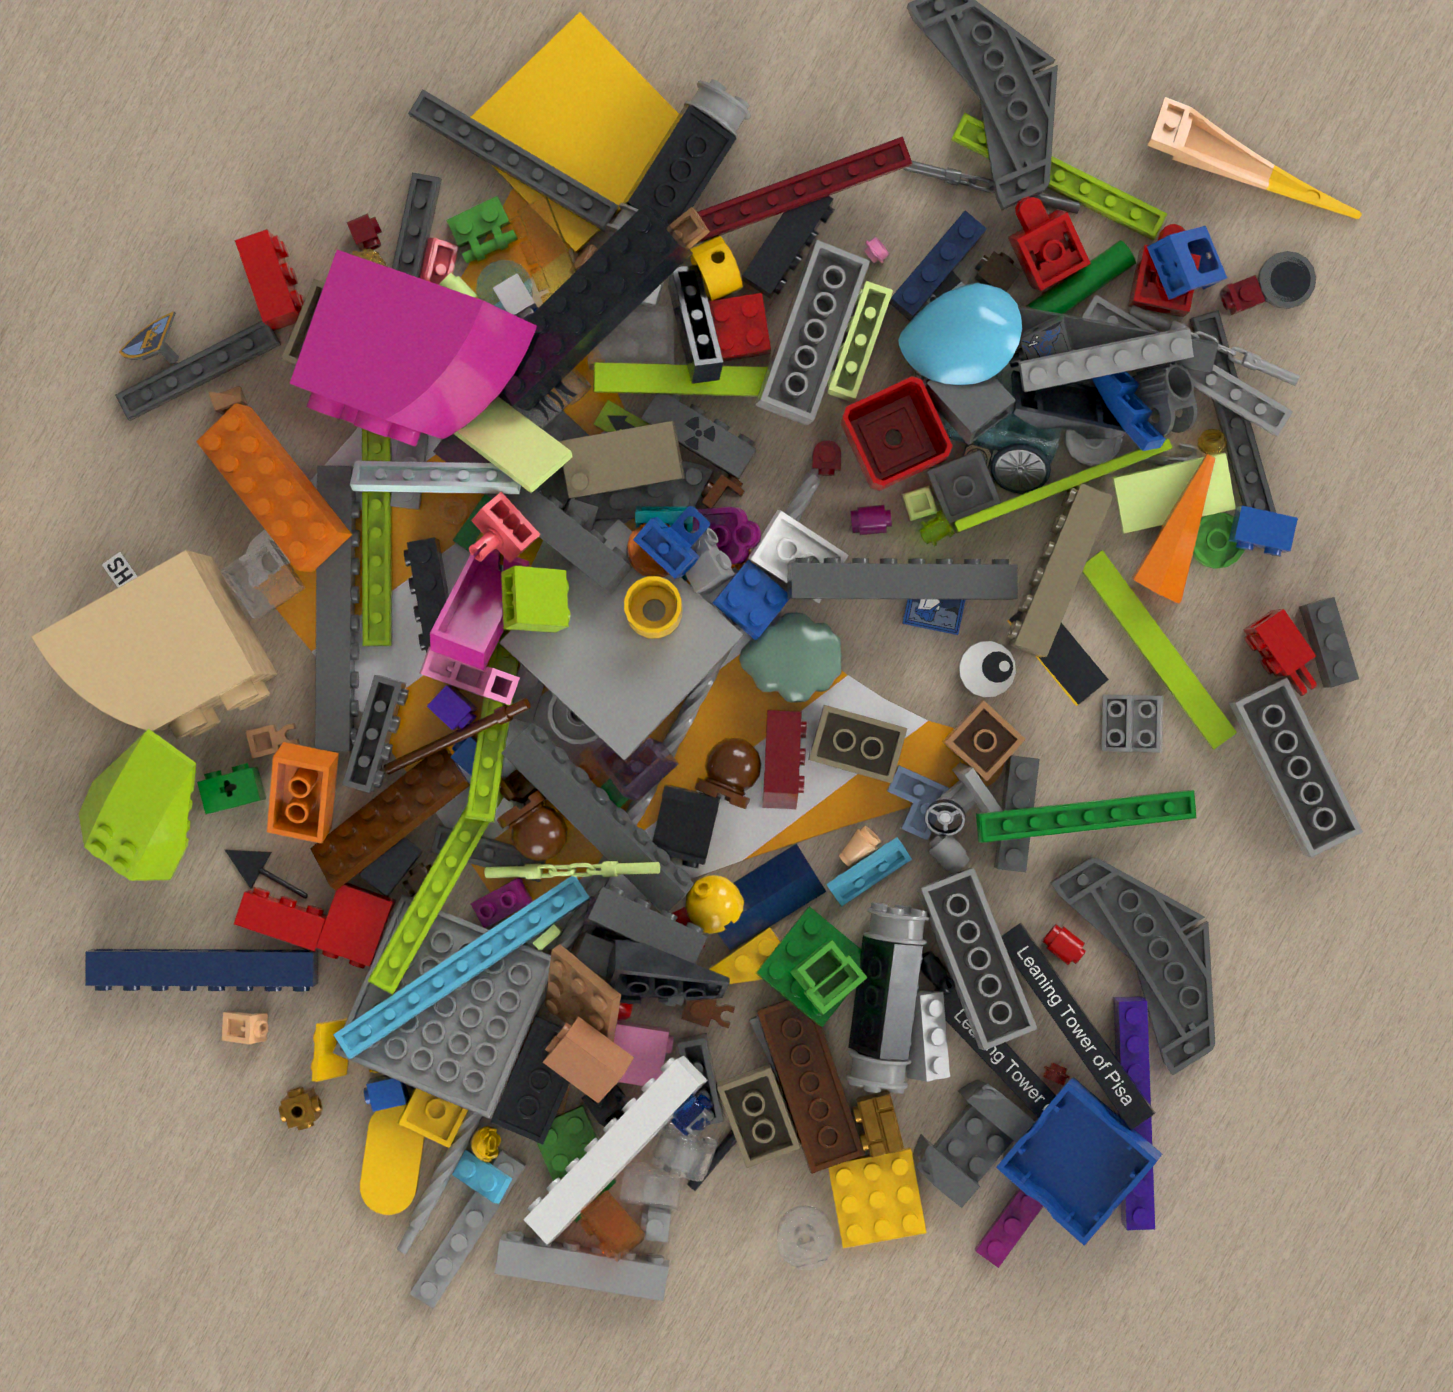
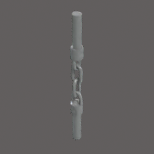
[1129,305,1300,386]

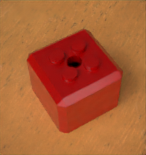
[840,376,952,491]

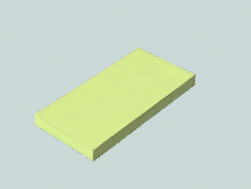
[453,396,572,493]
[1112,453,1236,533]

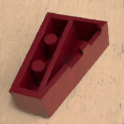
[762,710,807,810]

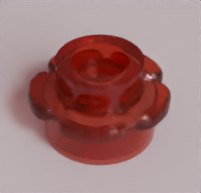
[1043,1062,1070,1086]

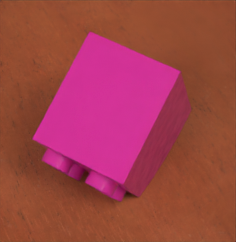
[289,250,537,447]

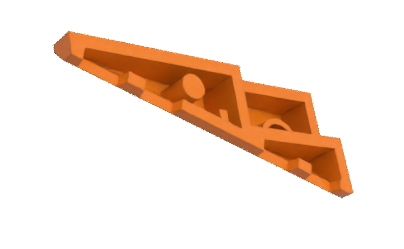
[1132,453,1216,604]

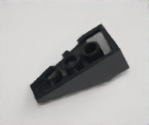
[605,940,730,1004]

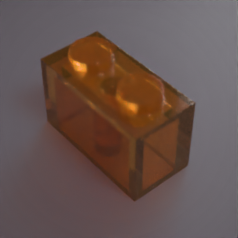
[580,1190,644,1262]

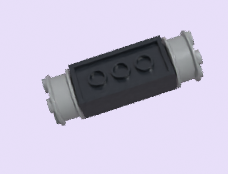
[606,79,751,238]
[846,902,930,1093]

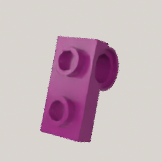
[470,877,533,928]

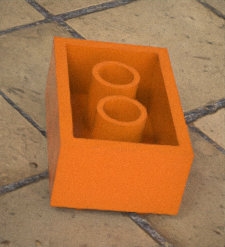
[267,742,339,843]

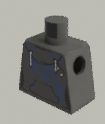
[1009,314,1074,368]

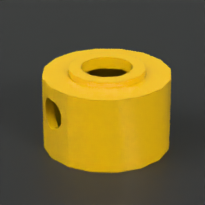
[689,235,743,301]
[624,576,682,639]

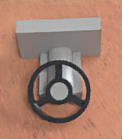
[925,762,1003,836]

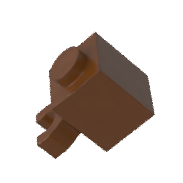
[681,999,735,1029]

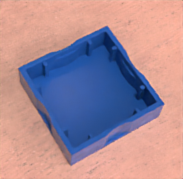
[996,1077,1162,1246]

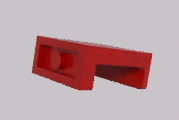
[316,882,396,969]

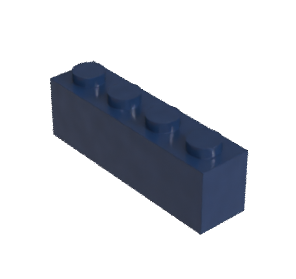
[889,210,987,321]

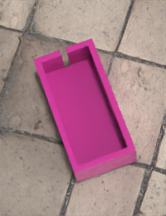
[430,549,530,670]

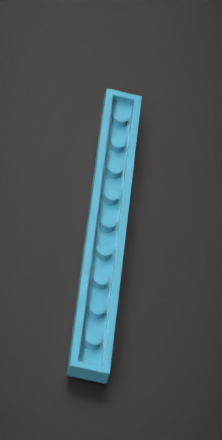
[333,876,591,1059]

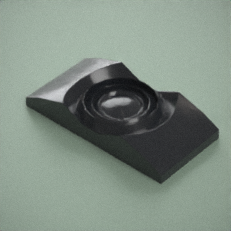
[1011,370,1125,439]

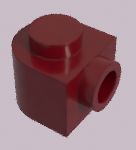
[347,213,382,252]
[812,440,841,476]

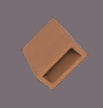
[543,1016,634,1103]

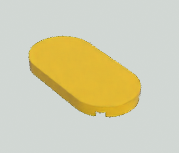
[360,1103,425,1215]

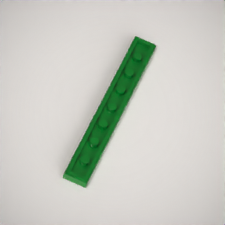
[976,790,1197,843]

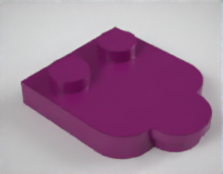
[693,507,761,565]

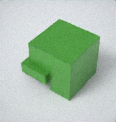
[790,940,867,1015]

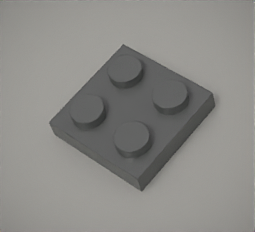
[927,450,1001,524]

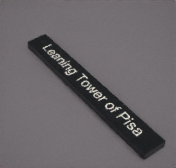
[1001,923,1155,1130]
[944,989,1056,1118]

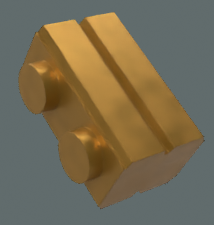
[853,1090,904,1157]

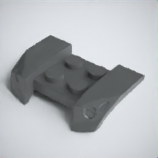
[913,1080,1035,1208]

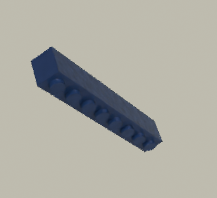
[85,949,318,992]

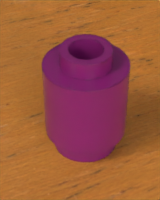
[850,505,892,535]

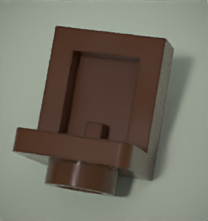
[701,474,745,509]
[499,769,538,804]

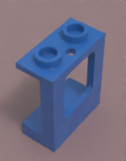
[1147,226,1227,300]

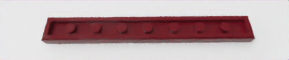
[697,136,912,244]

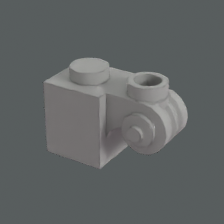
[686,528,735,594]

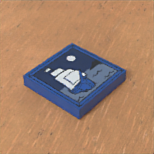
[902,599,965,635]

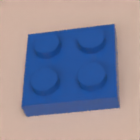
[712,559,789,640]

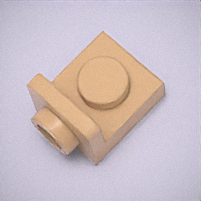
[222,1011,268,1044]

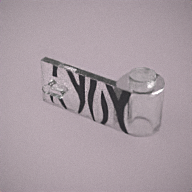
[514,368,592,430]

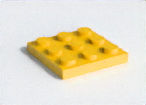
[828,1147,927,1248]

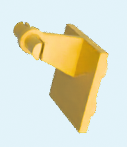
[311,1018,379,1082]

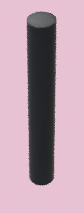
[687,1130,737,1191]

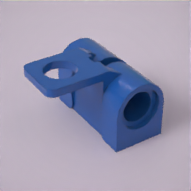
[633,506,710,579]

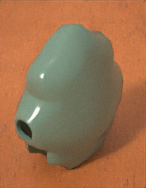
[739,613,842,703]

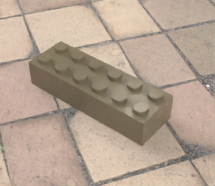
[1007,483,1114,657]

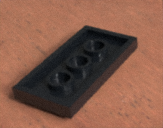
[491,1016,570,1145]

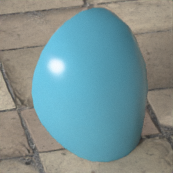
[898,283,1022,385]

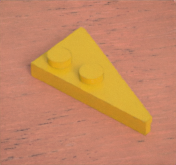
[709,927,780,984]

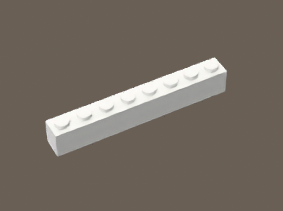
[524,1056,708,1244]

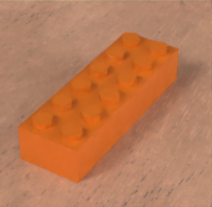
[196,403,352,572]

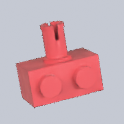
[469,492,541,563]

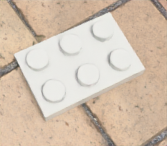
[748,510,848,603]

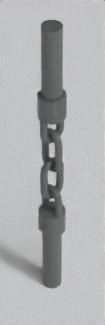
[903,161,1080,214]

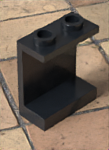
[652,784,721,868]

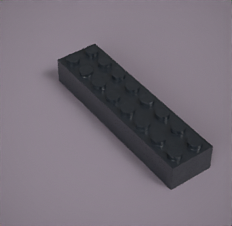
[502,204,693,411]

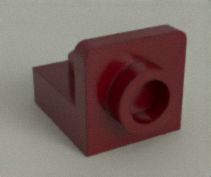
[1220,275,1265,315]

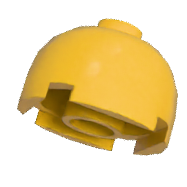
[685,875,744,934]

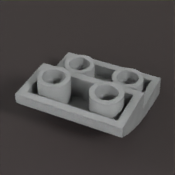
[1102,695,1164,753]

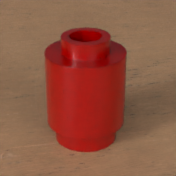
[1042,924,1086,965]

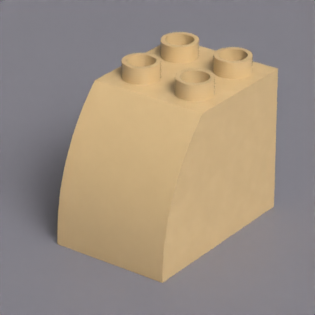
[31,550,278,739]

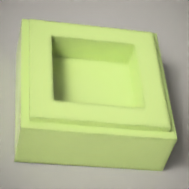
[902,486,938,522]
[533,922,563,950]

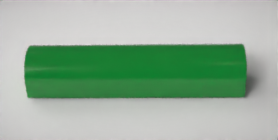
[1026,240,1136,314]

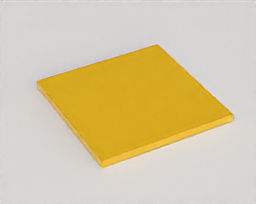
[471,12,679,253]

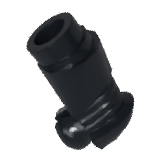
[920,951,955,996]

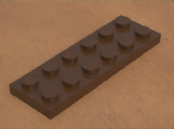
[310,748,470,891]
[756,1000,865,1174]

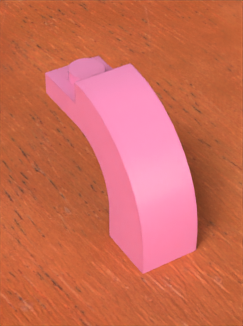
[419,647,520,705]

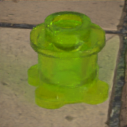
[918,510,955,547]

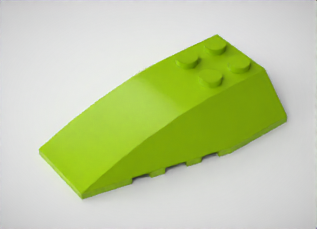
[79,729,196,881]

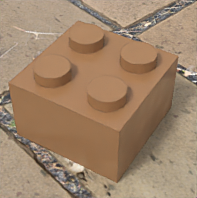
[942,700,1026,781]

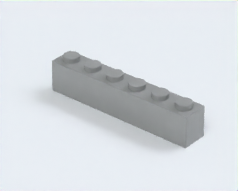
[494,1231,670,1301]

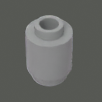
[928,834,970,874]

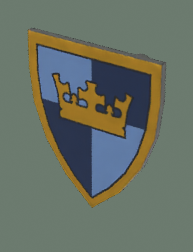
[119,311,179,364]

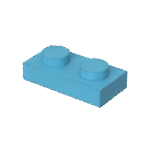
[452,1150,513,1204]

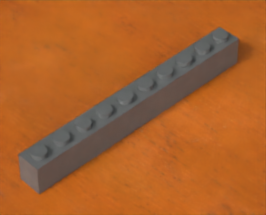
[315,466,360,751]

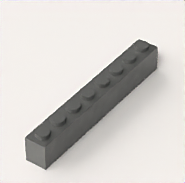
[433,434,632,594]
[787,558,1018,600]
[502,722,694,912]

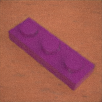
[975,1188,1043,1268]

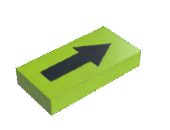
[594,400,650,433]

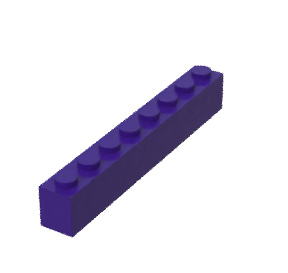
[1113,996,1155,1231]

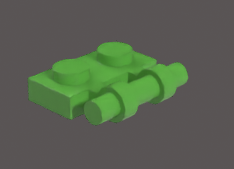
[446,196,518,264]

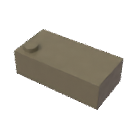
[559,421,685,499]

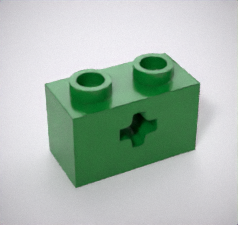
[197,763,266,815]

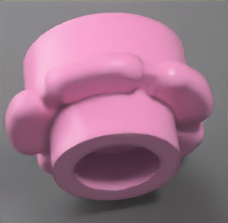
[864,237,890,264]

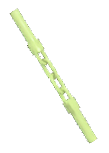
[484,861,660,879]

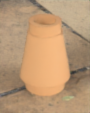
[839,826,881,868]

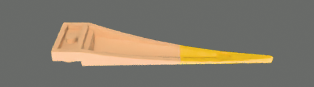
[1147,97,1362,219]

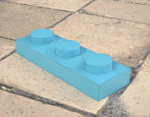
[826,837,912,907]

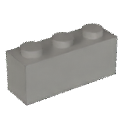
[906,990,950,1081]

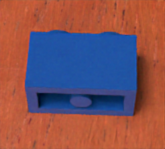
[1229,506,1298,557]

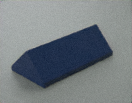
[718,843,826,951]

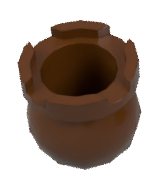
[695,738,762,809]
[496,790,568,861]

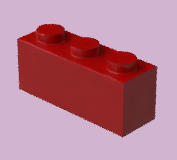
[234,887,327,951]

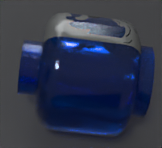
[671,1093,714,1136]

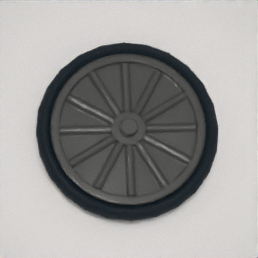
[990,443,1051,494]

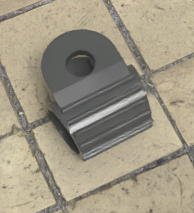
[1132,362,1198,437]

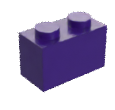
[427,685,478,730]

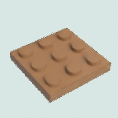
[545,944,621,1042]

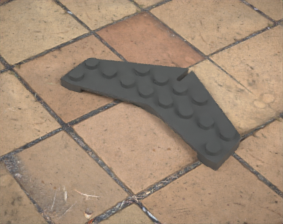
[907,0,1058,211]
[498,391,713,520]
[1050,857,1215,1075]

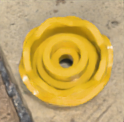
[471,1126,501,1162]

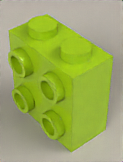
[501,566,570,633]

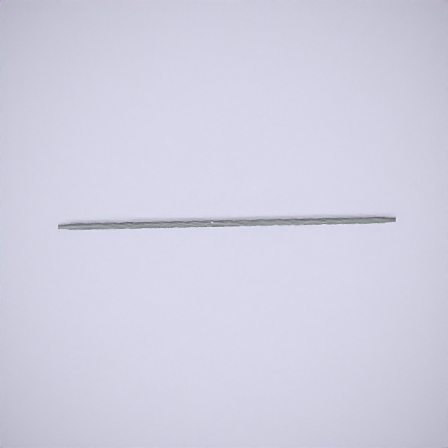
[397,469,821,1254]

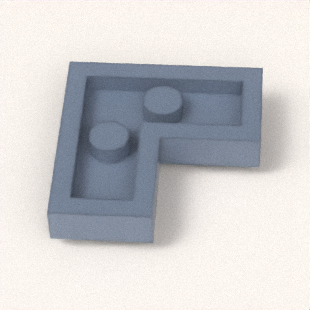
[887,765,950,840]

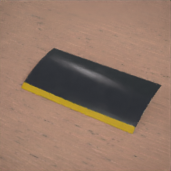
[1007,611,1109,706]

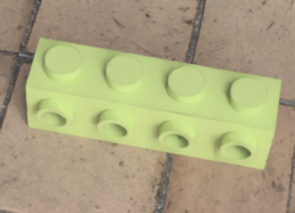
[827,281,893,403]

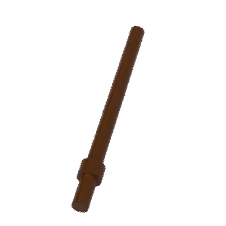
[384,698,531,775]

